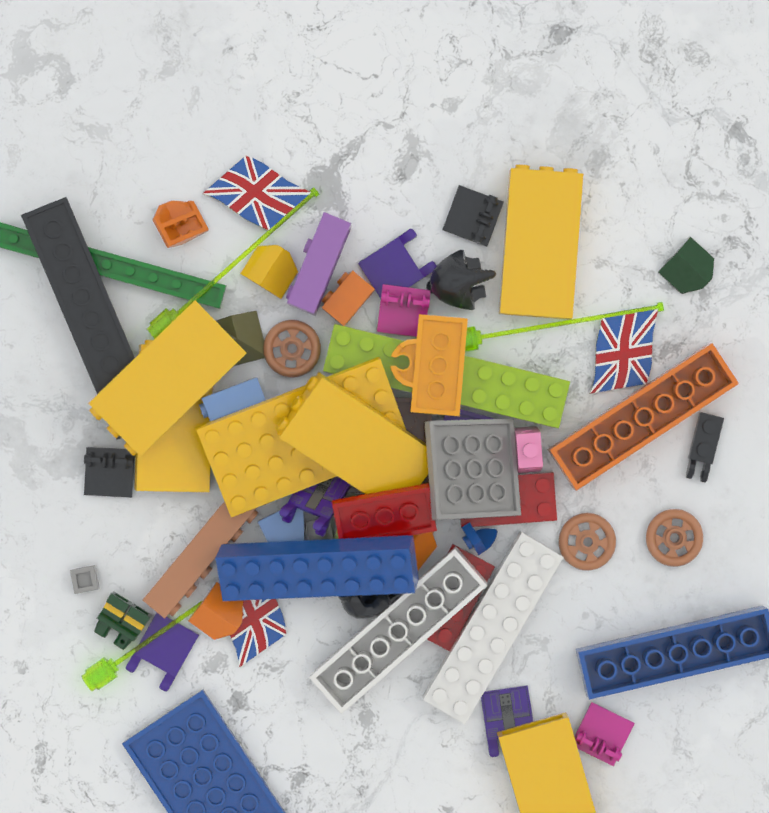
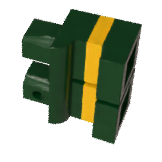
[94,591,152,650]

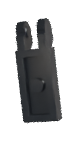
[686,412,724,483]

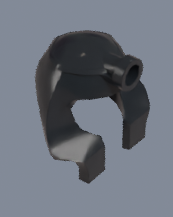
[426,249,496,310]
[338,594,397,619]

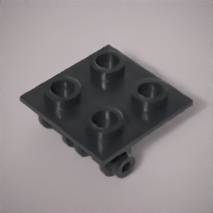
[442,185,504,247]
[84,447,135,498]

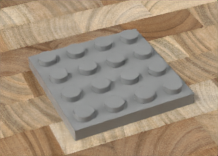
[425,419,521,520]

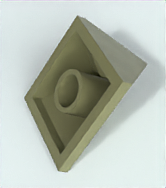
[216,311,265,366]

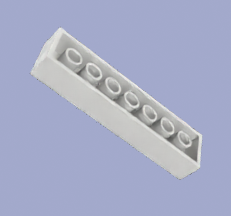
[422,531,564,724]
[309,546,488,714]

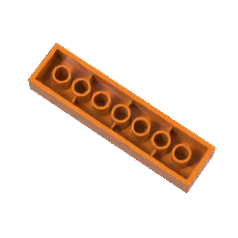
[547,343,739,491]

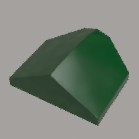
[658,237,714,294]

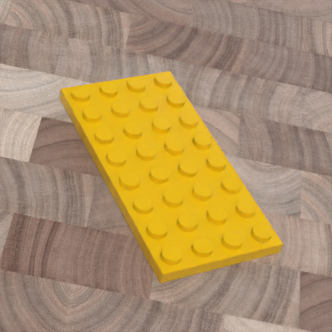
[196,357,406,517]

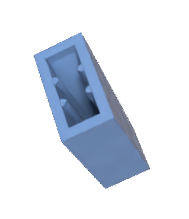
[199,377,265,421]
[258,509,305,542]

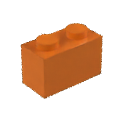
[321,270,375,326]

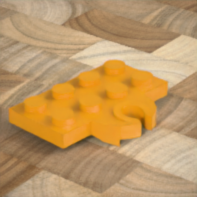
[390,314,468,416]

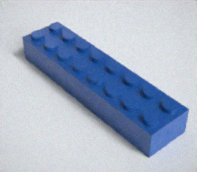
[215,535,419,601]
[576,606,769,700]

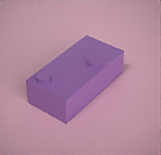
[286,212,352,316]

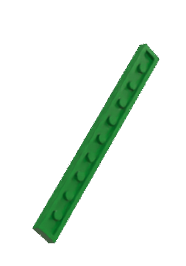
[0,222,227,309]

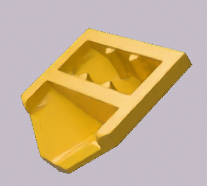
[240,245,298,299]

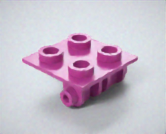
[377,284,431,337]
[574,702,635,766]

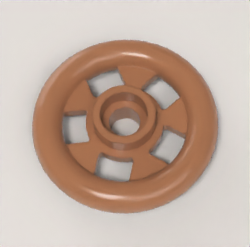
[263,320,321,377]
[646,509,703,567]
[559,513,616,571]

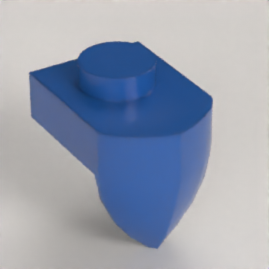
[461,522,498,555]

